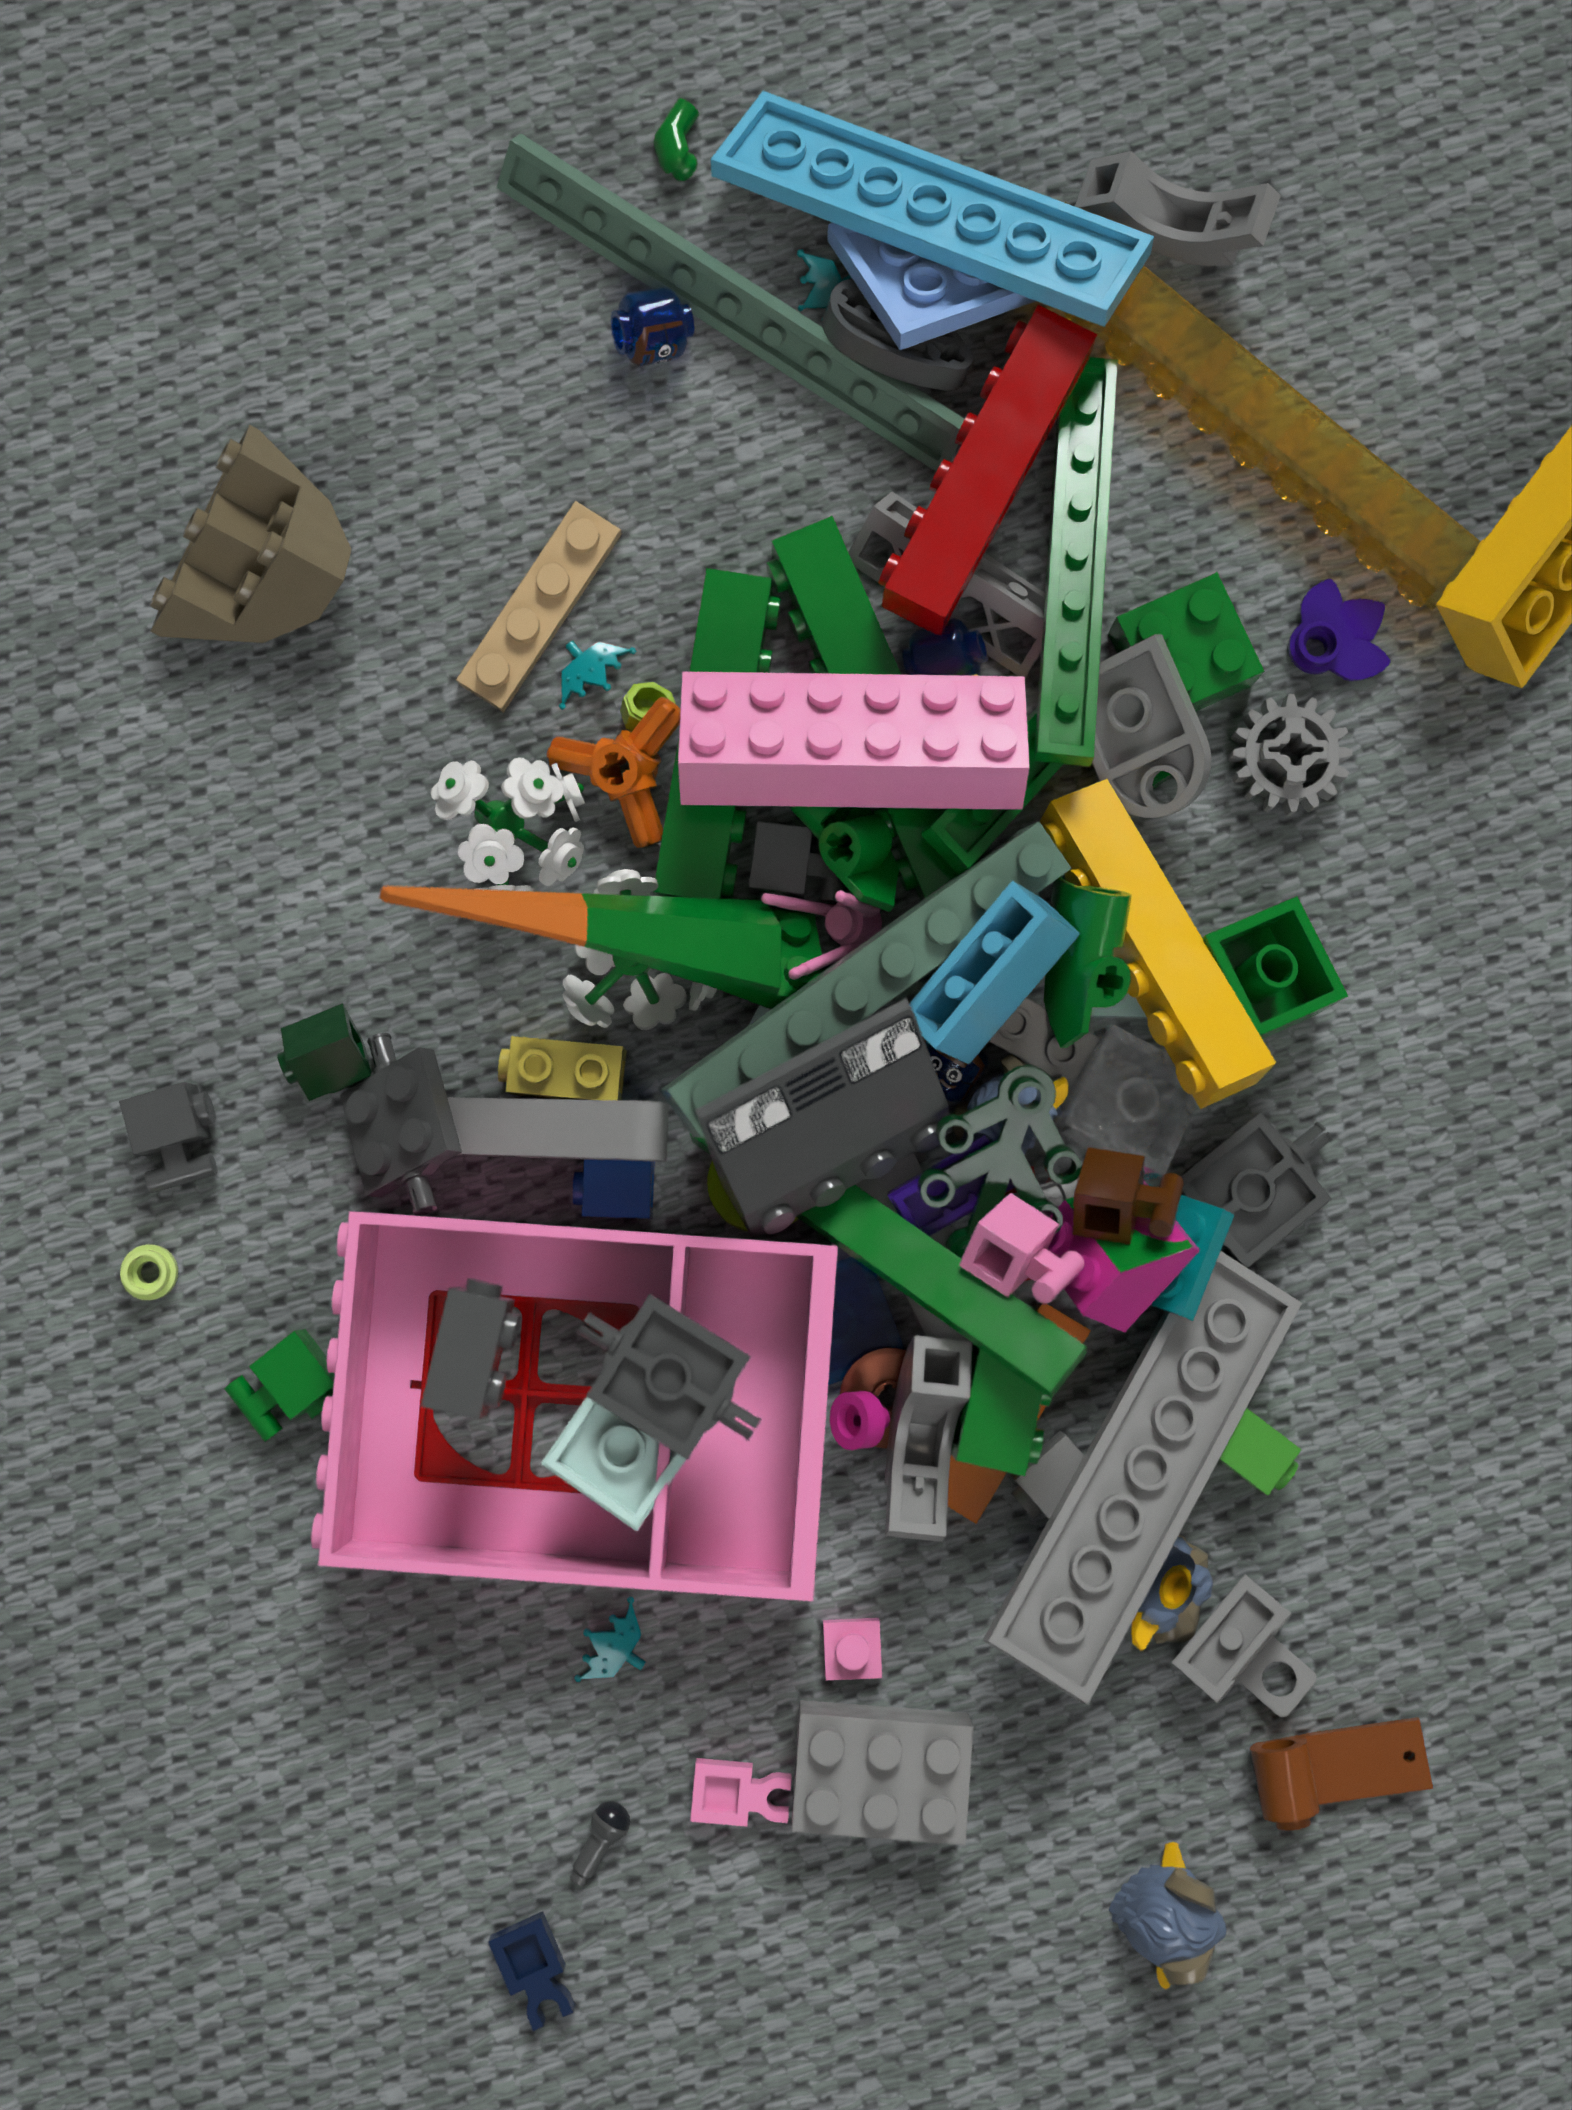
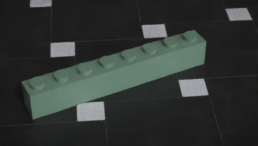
[660,822,1072,1138]

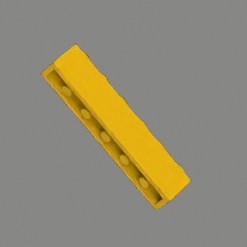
[1039,779,1276,1109]

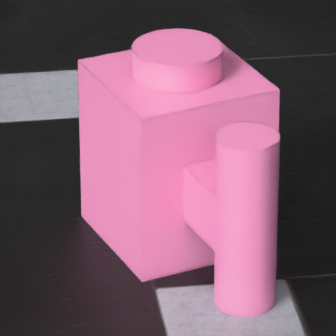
[959,1193,1084,1303]

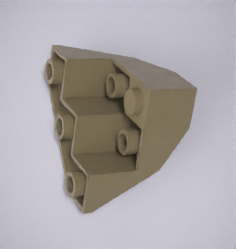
[149,424,352,643]

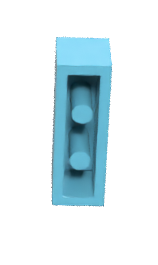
[909,880,1080,1064]

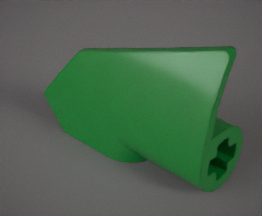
[788,806,899,912]
[1043,877,1132,1048]

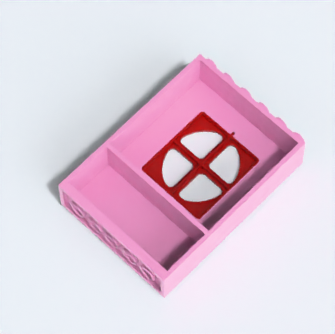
[311,1211,838,1601]

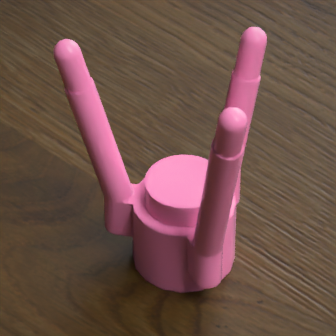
[761,891,882,980]

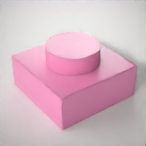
[823,1618,882,1681]

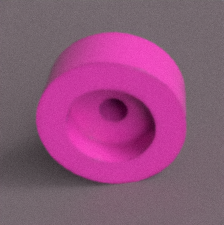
[830,1391,890,1450]

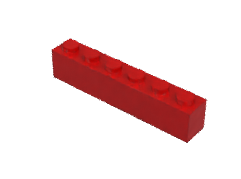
[878,305,1098,637]

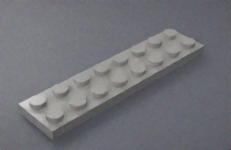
[983,1251,1302,1704]

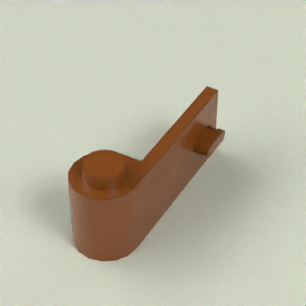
[1250,1717,1433,1831]

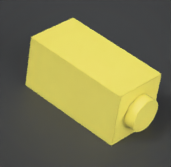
[498,1036,627,1100]

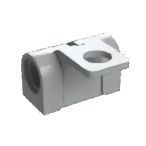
[1172,1574,1317,1717]

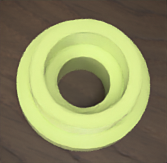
[120,1244,178,1300]

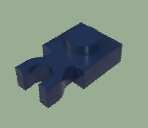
[488,1911,575,2031]

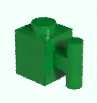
[224,1329,335,1442]

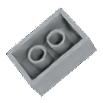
[792,1700,973,1845]

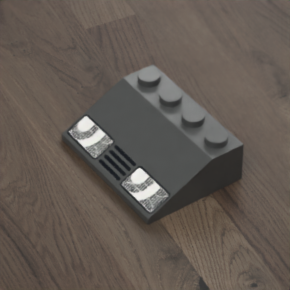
[695,998,952,1239]

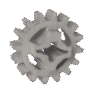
[1228,694,1352,816]

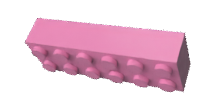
[678,672,1029,810]

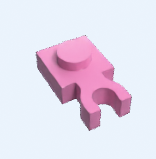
[690,1758,792,1827]

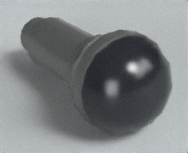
[570,1801,631,1886]

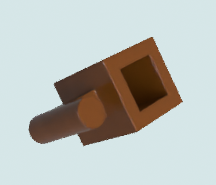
[1073,1147,1184,1245]

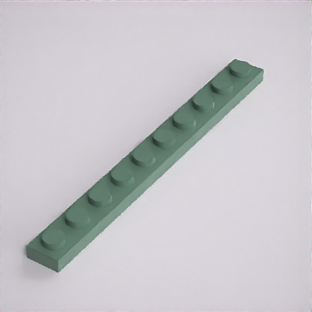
[496,134,964,471]

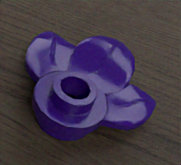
[1288,578,1391,681]

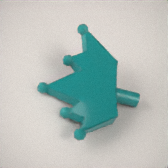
[797,249,852,322]
[559,641,636,710]
[574,1597,646,1682]

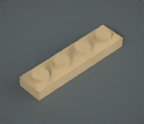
[456,501,622,713]

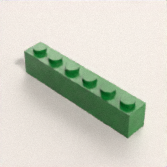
[653,568,781,899]

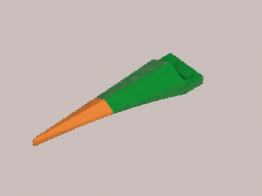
[379,886,825,1009]

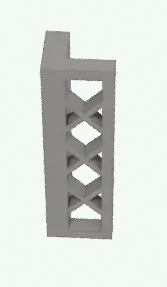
[849,491,1045,678]

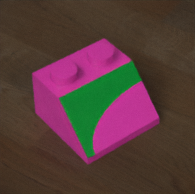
[1047,1181,1200,1333]

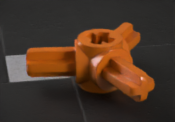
[547,697,681,848]

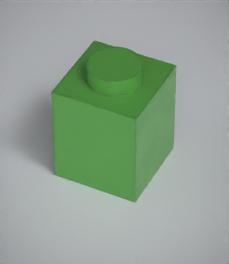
[1219,1408,1301,1495]

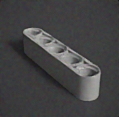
[447,1097,669,1162]

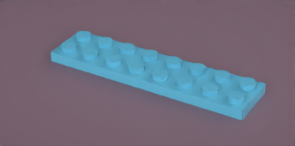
[711,91,1154,327]

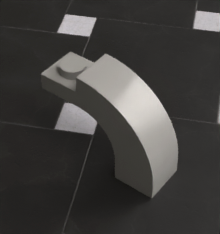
[1075,151,1281,266]
[884,1335,972,1542]

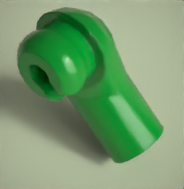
[653,98,699,182]

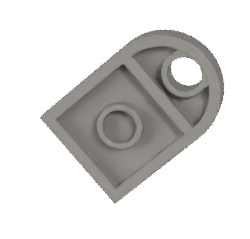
[1092,634,1211,818]

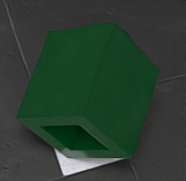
[277,1003,371,1101]

